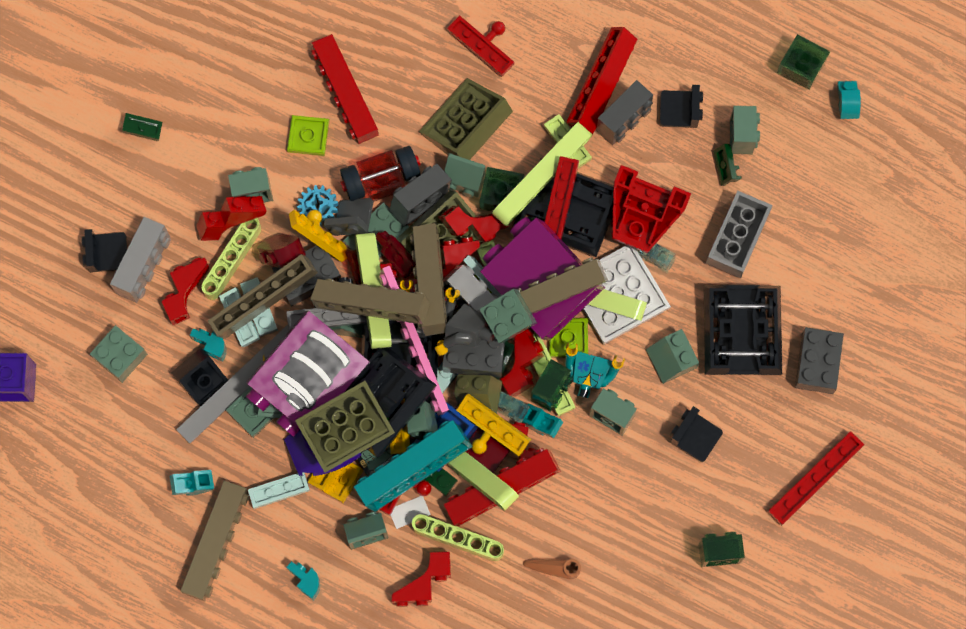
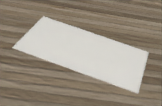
[391,496,431,529]

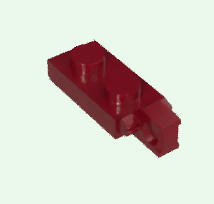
[376,231,416,278]

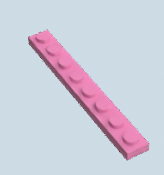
[379,266,449,416]

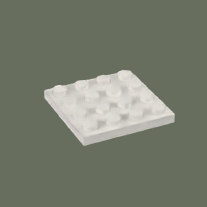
[583,245,671,344]

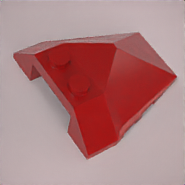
[612,165,691,253]

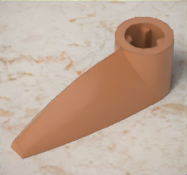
[524,559,581,579]

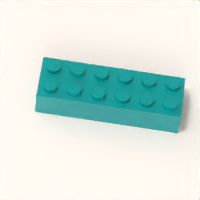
[354,420,473,512]

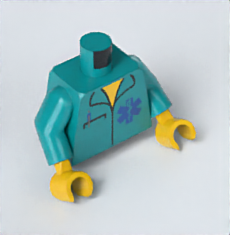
[565,343,625,398]

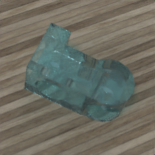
[638,244,676,274]
[498,392,530,423]

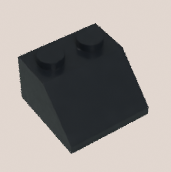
[171,348,228,407]

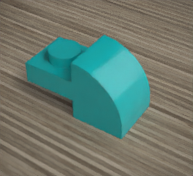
[837,81,861,119]
[190,329,227,362]
[518,403,563,438]
[169,470,214,496]
[286,561,320,601]

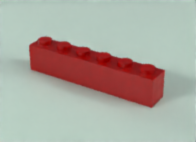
[566,27,638,134]
[311,34,379,144]
[444,448,561,526]

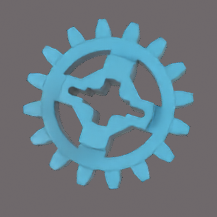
[297,185,339,227]

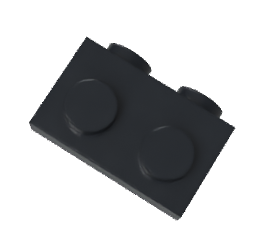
[660,85,703,128]
[82,229,127,273]
[670,406,723,462]

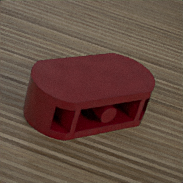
[257,234,306,268]

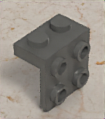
[324,198,374,236]

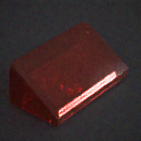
[345,250,361,285]

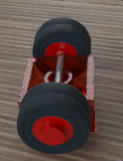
[340,146,421,202]

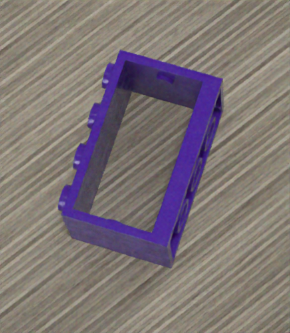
[0,353,36,402]

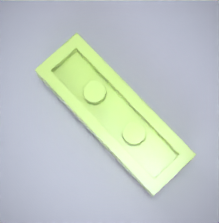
[544,114,592,169]

